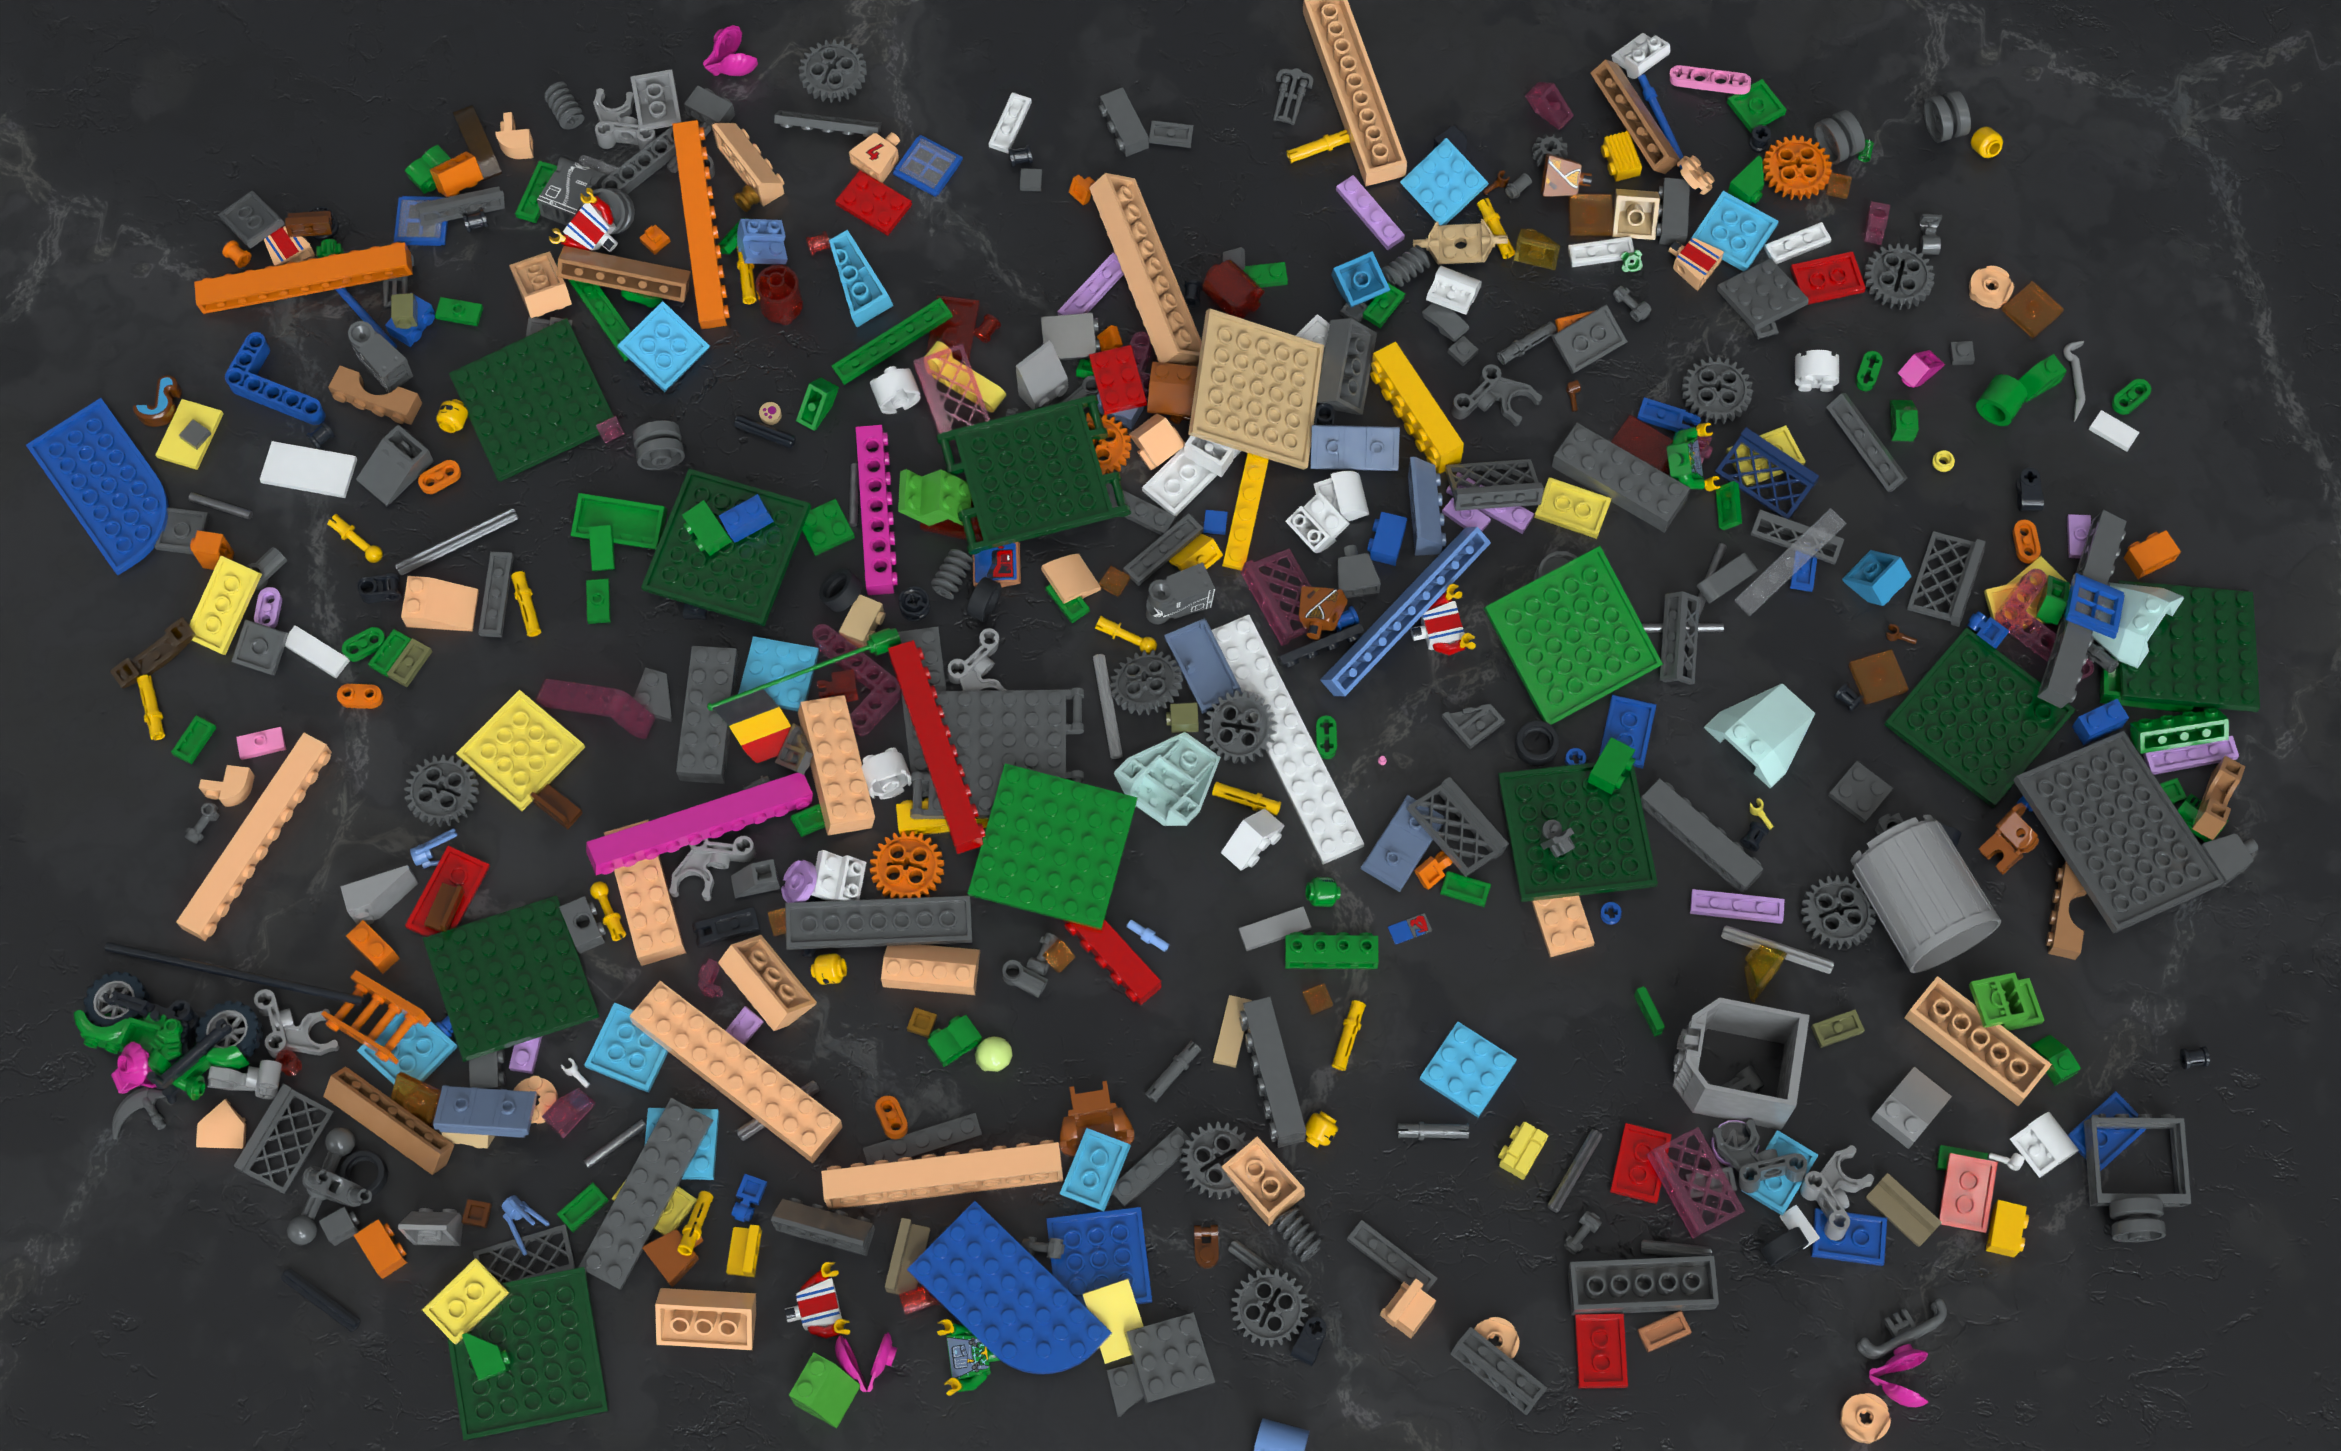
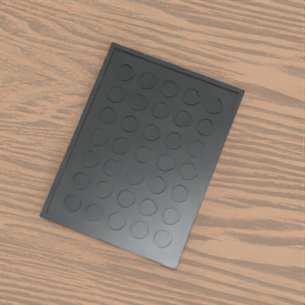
[2013,731,2225,934]

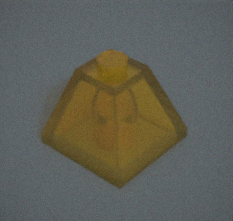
[1514,228,1560,270]
[1744,945,1787,1002]

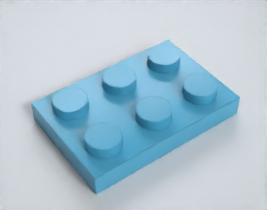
[1060,1128,1131,1212]
[1741,1130,1818,1216]

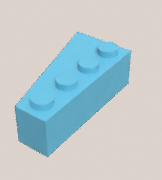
[829,230,893,327]

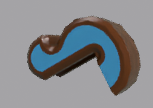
[133,375,182,427]

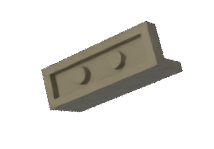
[1866,1173,1942,1247]
[885,1218,931,1298]

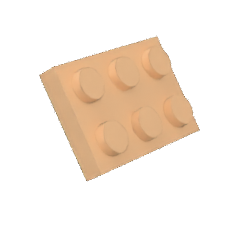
[1531,896,1595,957]

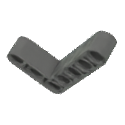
[602,126,716,194]

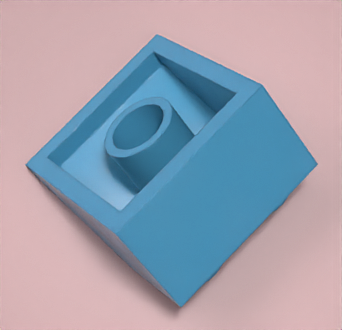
[1331,251,1390,307]
[1842,550,1912,606]

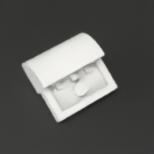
[1612,33,1670,79]
[1426,266,1482,315]
[1314,471,1369,521]
[1286,492,1350,553]
[811,850,866,901]
[2010,1112,2079,1178]

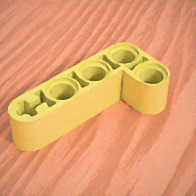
[923,341,1006,413]

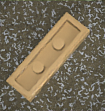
[1213,995,1252,1068]

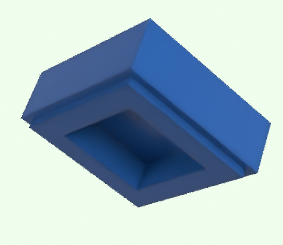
[1203,510,1228,535]

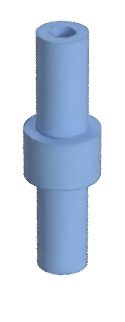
[1127,919,1170,952]

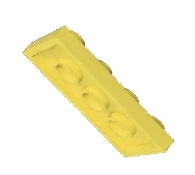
[189,556,262,655]

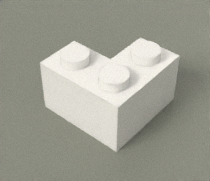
[1184,436,1234,477]
[1221,808,1284,870]

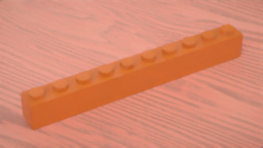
[672,120,730,329]
[194,242,413,314]

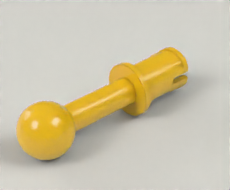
[327,514,383,563]
[1095,616,1157,654]
[590,881,626,941]

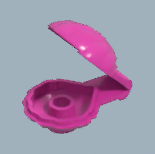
[703,25,758,76]
[111,1041,157,1094]
[835,1332,897,1392]
[1869,1344,1928,1408]

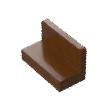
[285,211,332,237]
[530,784,583,830]
[424,883,465,932]

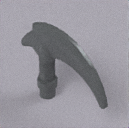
[112,1087,166,1140]

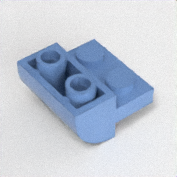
[737,219,788,264]
[1254,1418,1310,1451]

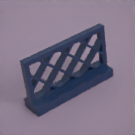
[1715,427,1819,519]

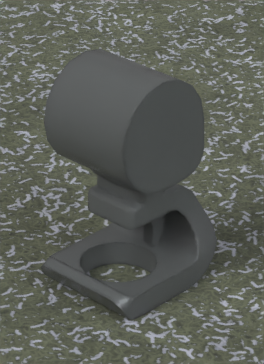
[1919,214,1942,255]

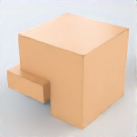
[1129,414,1185,470]
[1380,1279,1436,1338]

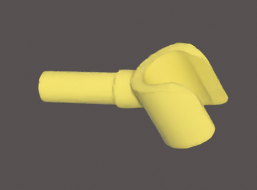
[1749,798,1774,830]

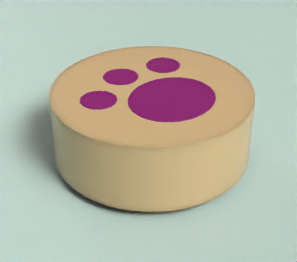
[759,402,782,425]

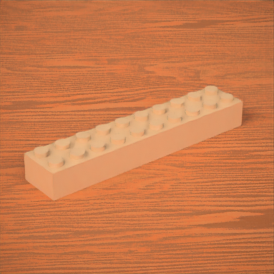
[1303,0,1407,187]
[1089,173,1202,366]
[630,981,843,1163]
[821,1140,1063,1210]

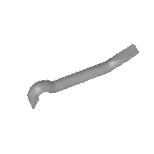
[2063,341,2086,422]

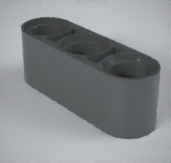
[1697,552,1758,604]

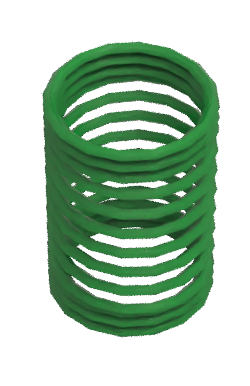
[1858,140,1874,162]

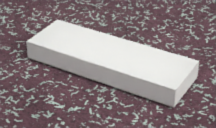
[989,92,1032,154]
[1764,222,1832,264]
[1568,236,1634,267]
[285,625,350,678]

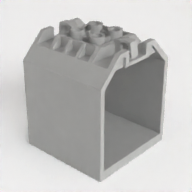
[1673,998,1810,1130]

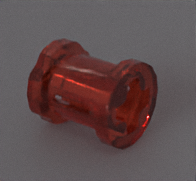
[805,231,831,255]
[973,314,1001,343]
[275,1050,302,1076]

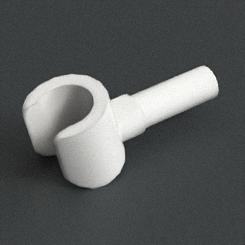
[561,1058,590,1088]
[1989,1153,2025,1171]

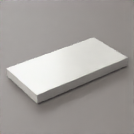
[260,441,357,498]

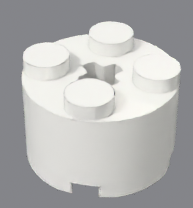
[1795,350,1839,392]
[870,366,920,414]
[861,748,912,799]

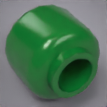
[1305,877,1341,907]

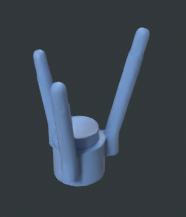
[410,828,457,868]
[501,1195,550,1256]

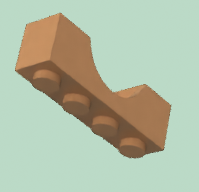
[328,366,422,425]
[2192,756,2245,840]
[2046,862,2087,960]

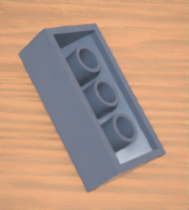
[1408,457,1446,556]

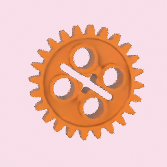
[1763,135,1832,200]
[1086,413,1131,475]
[870,831,944,899]

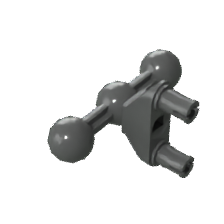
[286,1127,372,1245]

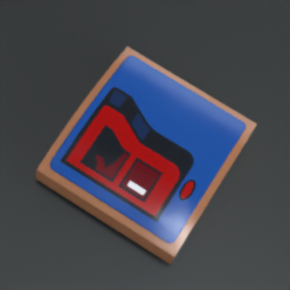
[973,542,1021,588]

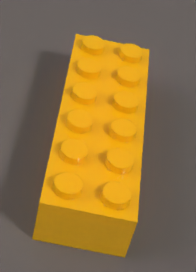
[1370,341,1464,474]

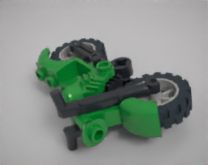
[74,971,263,1104]

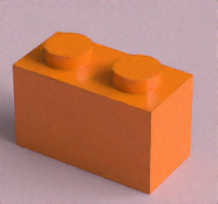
[430,151,484,197]
[190,530,234,570]
[2124,530,2181,579]
[346,920,400,974]
[354,1219,407,1279]

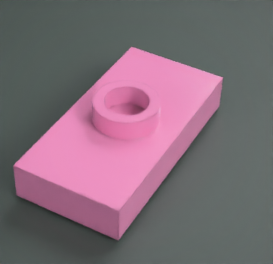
[236,727,286,760]

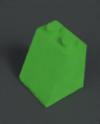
[789,1352,860,1428]

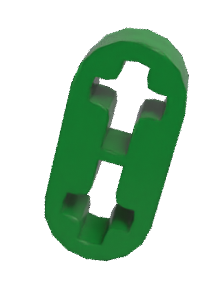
[1855,351,1883,391]
[1316,715,1337,759]

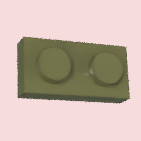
[387,638,432,687]
[1811,1010,1865,1048]

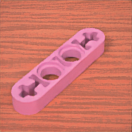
[1670,65,1751,94]

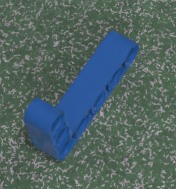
[225,332,326,425]

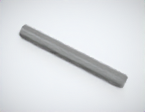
[1093,654,1123,759]
[1721,925,1834,974]

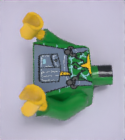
[1667,423,1720,491]
[937,1319,1000,1396]

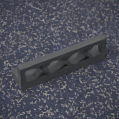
[415,186,505,226]
[1751,510,1844,565]
[1660,591,1700,685]
[1451,1327,1547,1416]

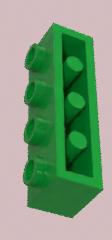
[2130,708,2229,754]
[1285,932,1379,969]

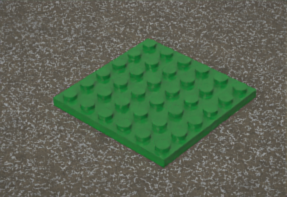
[1484,546,1663,725]
[968,763,1138,930]

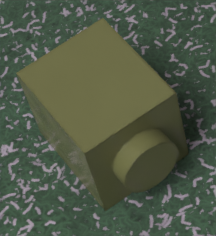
[391,293,418,329]
[1166,703,1199,733]

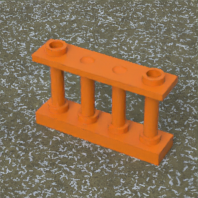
[321,970,431,1064]

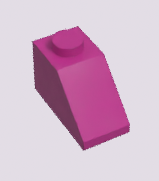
[1898,350,1945,388]

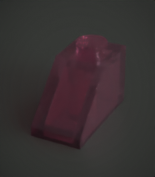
[1525,82,1574,129]
[542,1088,596,1138]

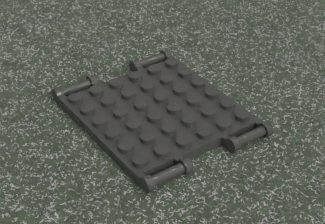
[910,688,1084,819]

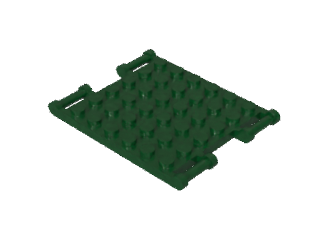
[936,395,1131,555]

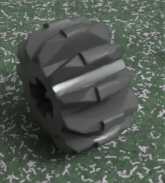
[1532,133,1568,166]

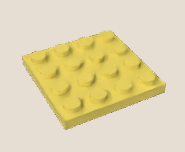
[456,690,585,811]

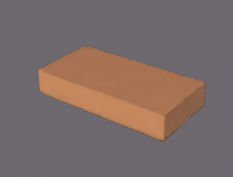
[1637,1311,1692,1353]

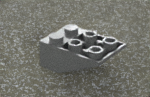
[356,425,434,506]

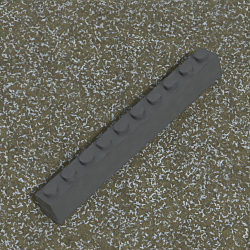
[2037,510,2127,708]

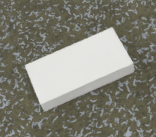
[2089,410,2139,452]

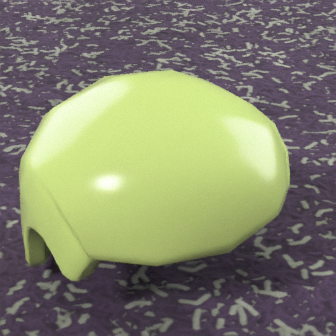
[975,1036,1013,1072]

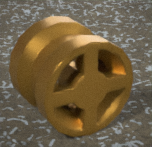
[733,185,760,212]

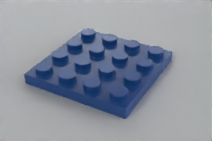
[1046,1207,1152,1308]

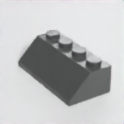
[1317,318,1377,415]
[771,1198,875,1256]

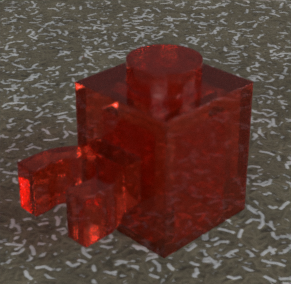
[817,669,859,702]

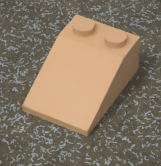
[509,251,572,318]
[401,576,479,631]
[1222,1136,1305,1226]

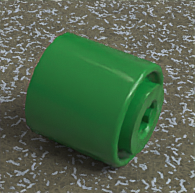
[1976,374,2028,426]

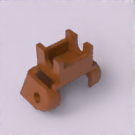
[1979,803,2039,875]
[1059,1081,1134,1157]

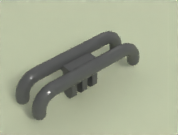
[1857,1298,1947,1359]

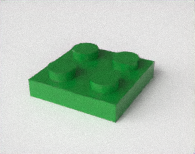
[1727,79,1787,133]
[802,499,855,556]

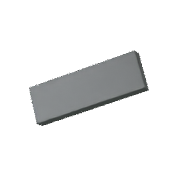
[1238,907,1311,951]

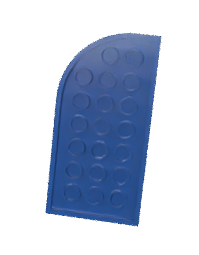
[26,398,169,576]
[907,1201,1112,1374]

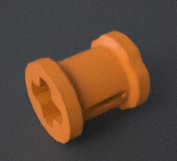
[222,240,252,268]

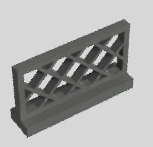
[1445,459,1544,511]
[1907,531,1986,627]
[1407,777,1509,877]
[234,1084,334,1195]
[473,1224,576,1283]

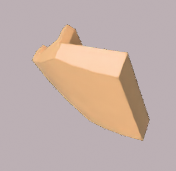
[196,1099,246,1149]

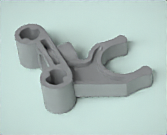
[593,88,656,151]
[947,628,1006,691]
[669,836,756,901]
[254,989,339,1059]
[207,1060,282,1099]
[1800,1145,1874,1241]

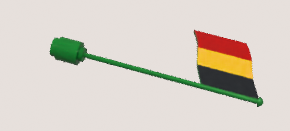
[707,628,901,763]

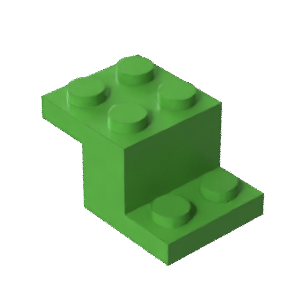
[898,469,971,526]
[1969,973,2045,1031]

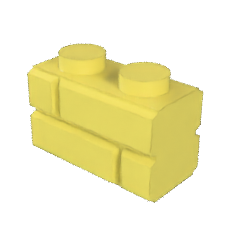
[1498,1122,1548,1180]

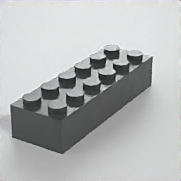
[1552,423,1690,533]
[676,646,740,784]
[1239,997,1306,1148]
[1567,1256,1719,1316]

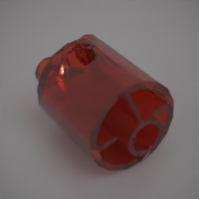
[1203,260,1264,319]
[756,265,803,325]

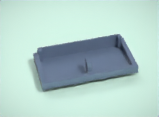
[1310,425,1400,471]
[1164,618,1243,714]
[1361,795,1444,892]
[433,1085,537,1138]

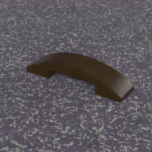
[453,105,502,181]
[110,617,196,689]

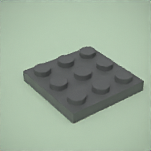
[1717,258,1809,331]
[1124,1312,1215,1403]

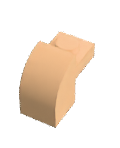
[496,112,534,159]
[199,765,255,807]

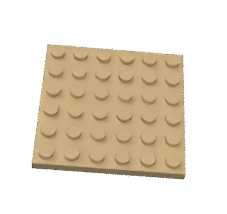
[1188,309,1324,470]

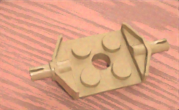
[1413,219,1508,264]

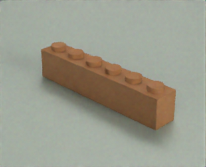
[1591,60,1680,174]
[557,246,691,302]
[323,1066,455,1175]

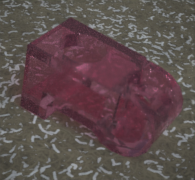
[1864,201,1890,245]

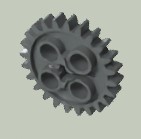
[799,39,867,103]
[1863,243,1935,310]
[1681,357,1753,424]
[1110,650,1183,715]
[1204,690,1277,764]
[404,755,480,827]
[1800,875,1876,950]
[1179,1122,1251,1200]
[1231,1268,1309,1347]

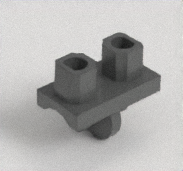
[1540,819,1575,858]

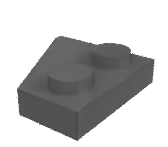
[630,667,673,722]
[1442,704,1505,749]
[775,723,813,775]
[1107,1364,1144,1417]

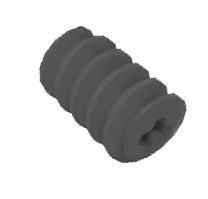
[544,82,585,130]
[1382,245,1430,287]
[931,549,974,600]
[1273,1208,1322,1262]

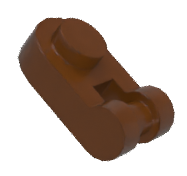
[1194,1225,1219,1269]

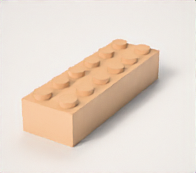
[798,695,875,836]
[604,820,686,966]
[1905,976,2052,1106]

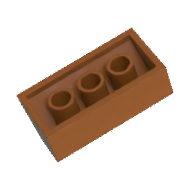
[1147,362,1198,417]

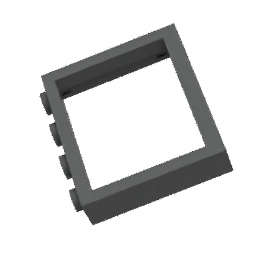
[2084,1114,2191,1207]

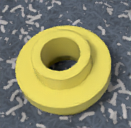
[1932,450,1955,472]

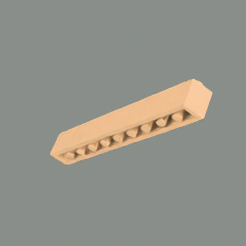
[176,733,332,941]

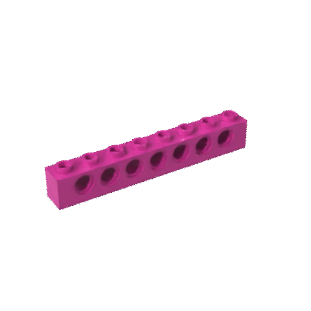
[856,425,898,595]

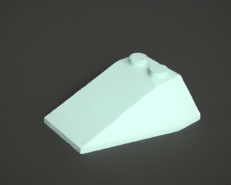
[2092,583,2184,669]
[1704,684,1815,789]
[1114,732,1221,826]

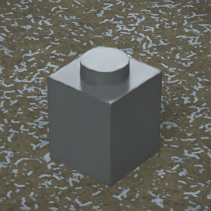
[319,1207,360,1246]

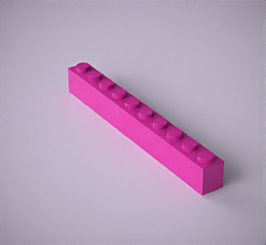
[586,773,813,875]

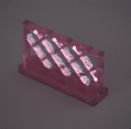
[913,344,990,442]
[1241,548,1311,646]
[1646,1127,1745,1239]

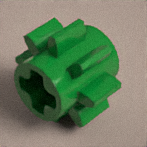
[316,239,344,258]

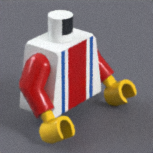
[549,188,618,252]
[1411,584,1476,656]
[785,1262,850,1339]

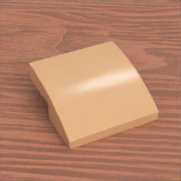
[1041,554,1101,604]

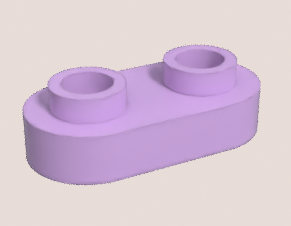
[254,587,282,628]

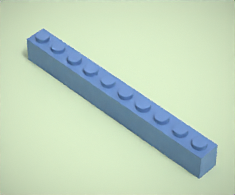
[1320,527,1491,696]

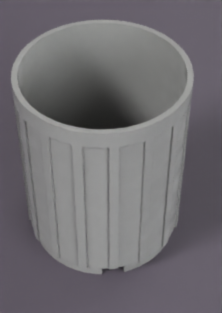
[1851,815,2001,973]

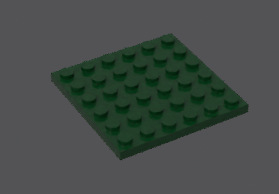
[449,318,618,482]
[641,469,811,626]
[2118,580,2260,712]
[1884,628,2076,808]
[1498,763,1658,902]
[423,895,599,1062]
[447,1267,609,1440]

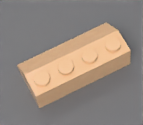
[712,123,784,207]
[718,935,817,1031]
[881,945,980,995]
[655,1288,756,1350]

